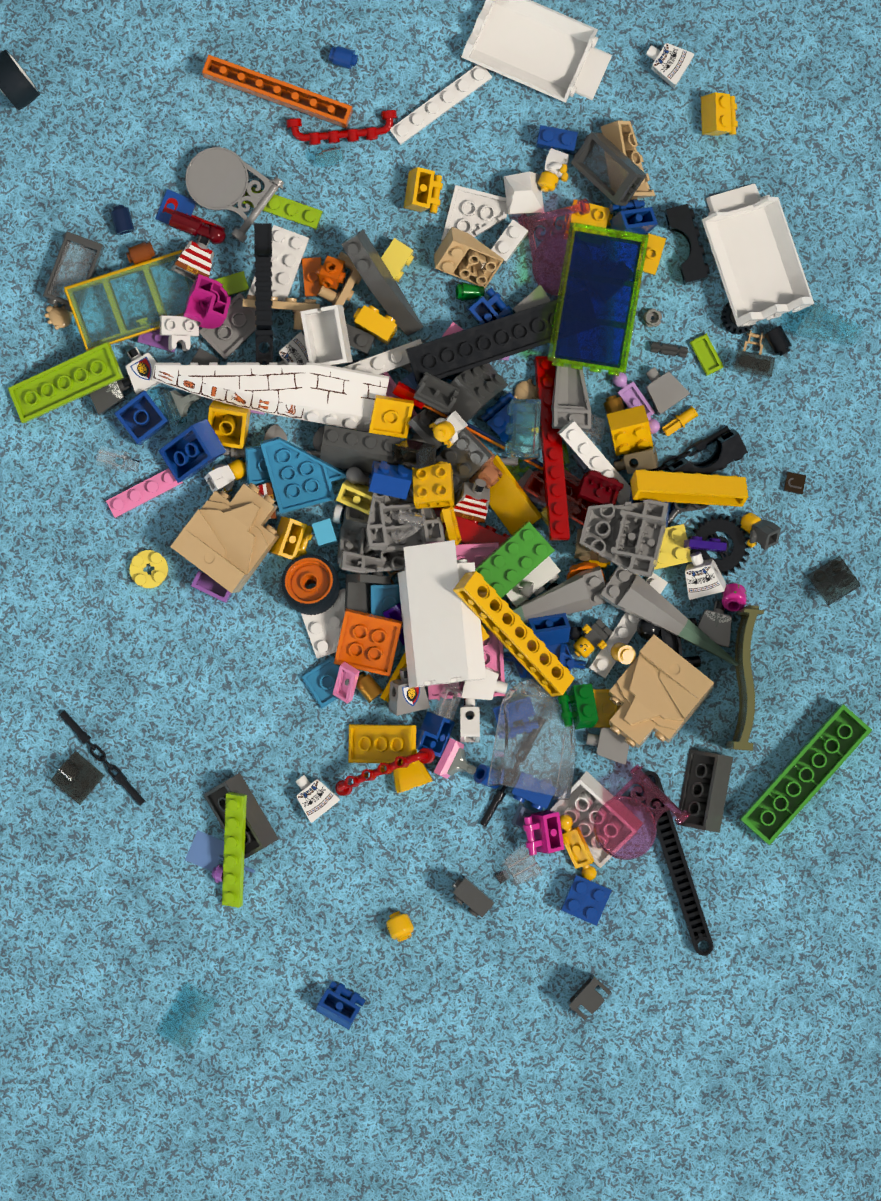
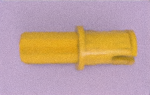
[662,406,698,436]

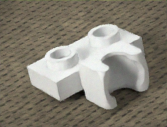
[160,315,199,351]

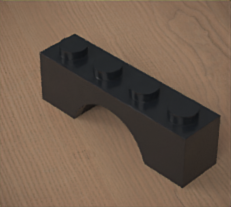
[665,204,710,285]
[667,428,748,475]

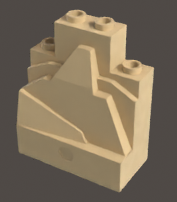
[170,483,280,593]
[609,635,714,749]

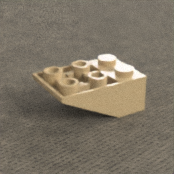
[434,227,504,288]

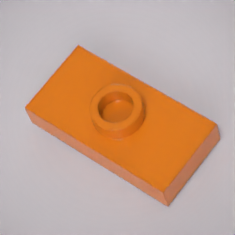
[302,257,322,297]

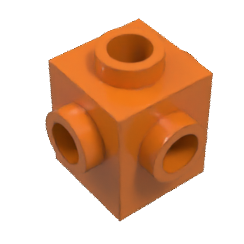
[317,255,346,290]

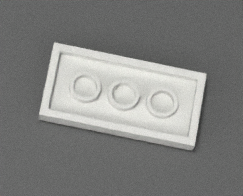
[248,225,309,310]

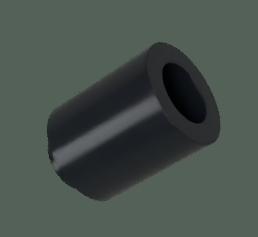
[764,326,792,356]

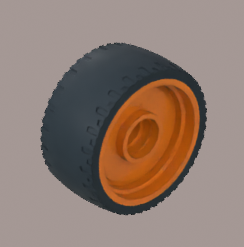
[281,554,340,615]

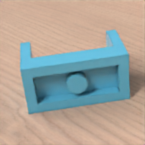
[312,518,338,548]

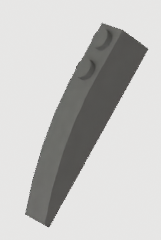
[341,229,424,337]

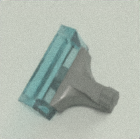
[157,387,202,427]

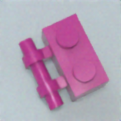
[523,810,564,855]

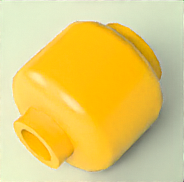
[386,911,414,942]

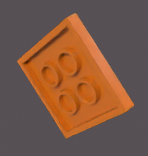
[334,608,402,677]

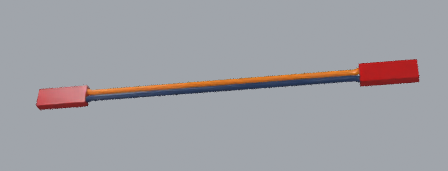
[392,382,581,493]

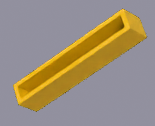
[630,469,749,507]

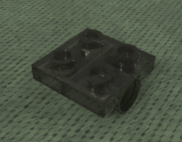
[807,556,860,606]
[51,751,105,805]

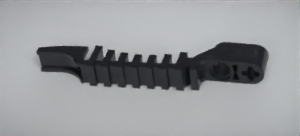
[254,223,273,365]

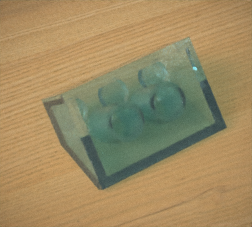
[505,399,541,460]
[157,982,219,1053]

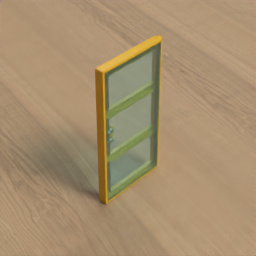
[64,249,194,352]

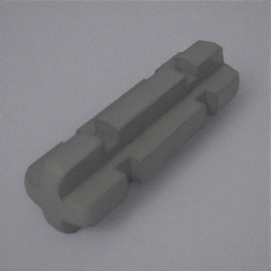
[650,342,688,358]

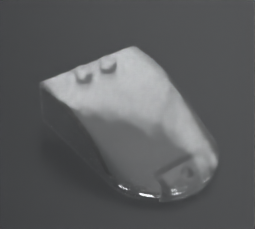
[487,678,575,800]

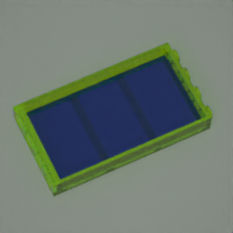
[547,223,649,376]

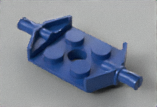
[503,643,586,679]

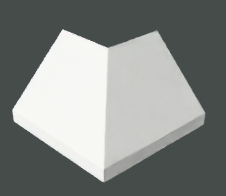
[504,171,544,215]

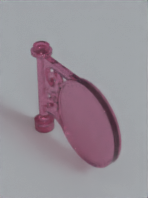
[518,198,593,297]
[594,764,690,860]

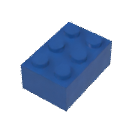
[158,419,227,483]

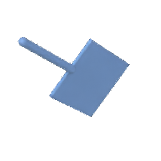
[185,830,255,873]

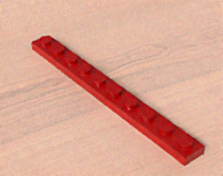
[534,356,570,540]

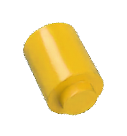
[611,642,636,664]

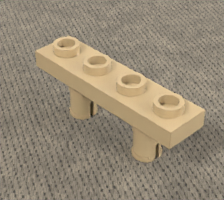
[317,252,362,310]
[242,295,320,330]

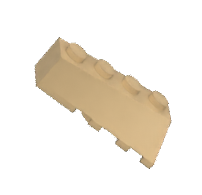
[601,120,655,200]

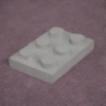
[199,292,256,360]

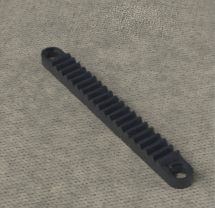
[640,771,713,956]

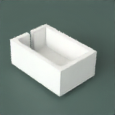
[300,305,353,366]

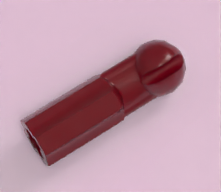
[169,210,226,244]

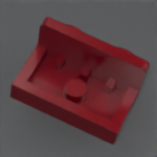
[577,470,624,505]

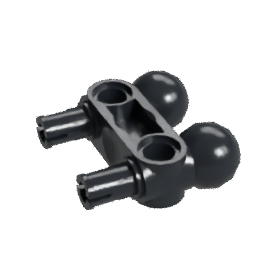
[637,618,701,667]

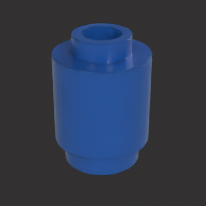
[329,46,358,69]

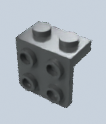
[345,572,391,614]

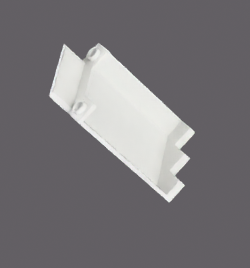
[461,0,612,103]
[702,184,814,327]
[398,540,486,688]

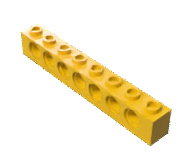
[453,571,575,697]

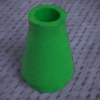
[456,282,484,301]

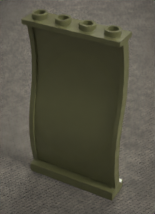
[726,605,764,751]

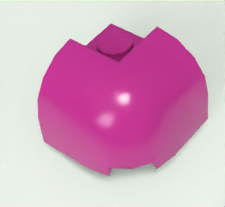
[183,274,231,329]

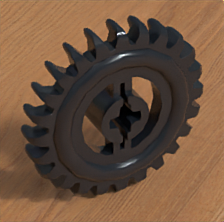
[689,514,750,576]

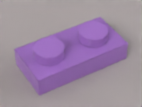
[137,326,178,353]

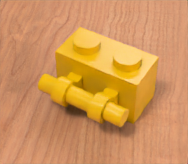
[701,92,738,136]
[403,167,443,214]
[269,516,313,560]

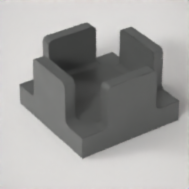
[567,974,611,1020]

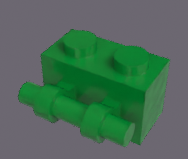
[558,684,599,729]

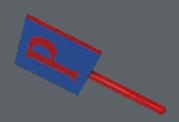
[155,189,225,230]

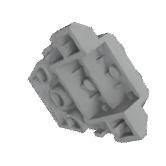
[366,477,445,553]
[579,499,669,577]
[337,505,405,573]

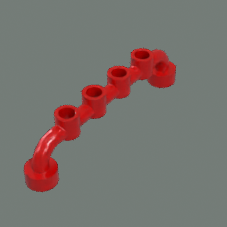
[286,110,397,145]
[335,748,435,796]

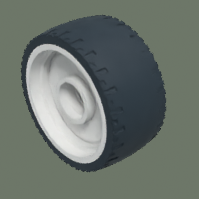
[0,50,40,110]

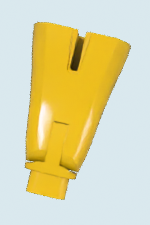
[393,724,433,794]

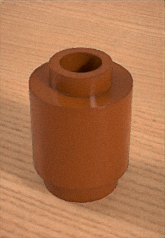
[126,242,156,265]

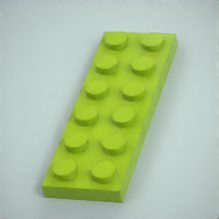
[8,342,124,423]

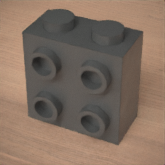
[452,876,495,918]

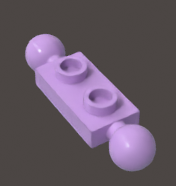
[612,372,660,434]

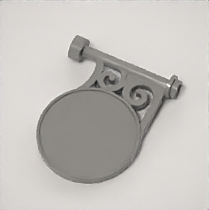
[185,147,284,243]

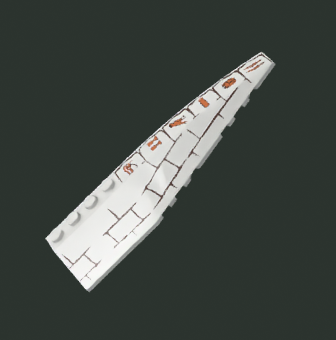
[152,362,389,432]

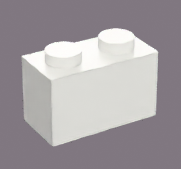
[491,220,528,265]

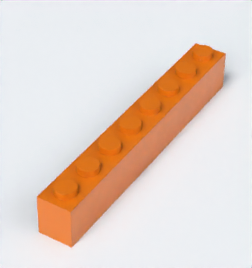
[202,54,353,129]

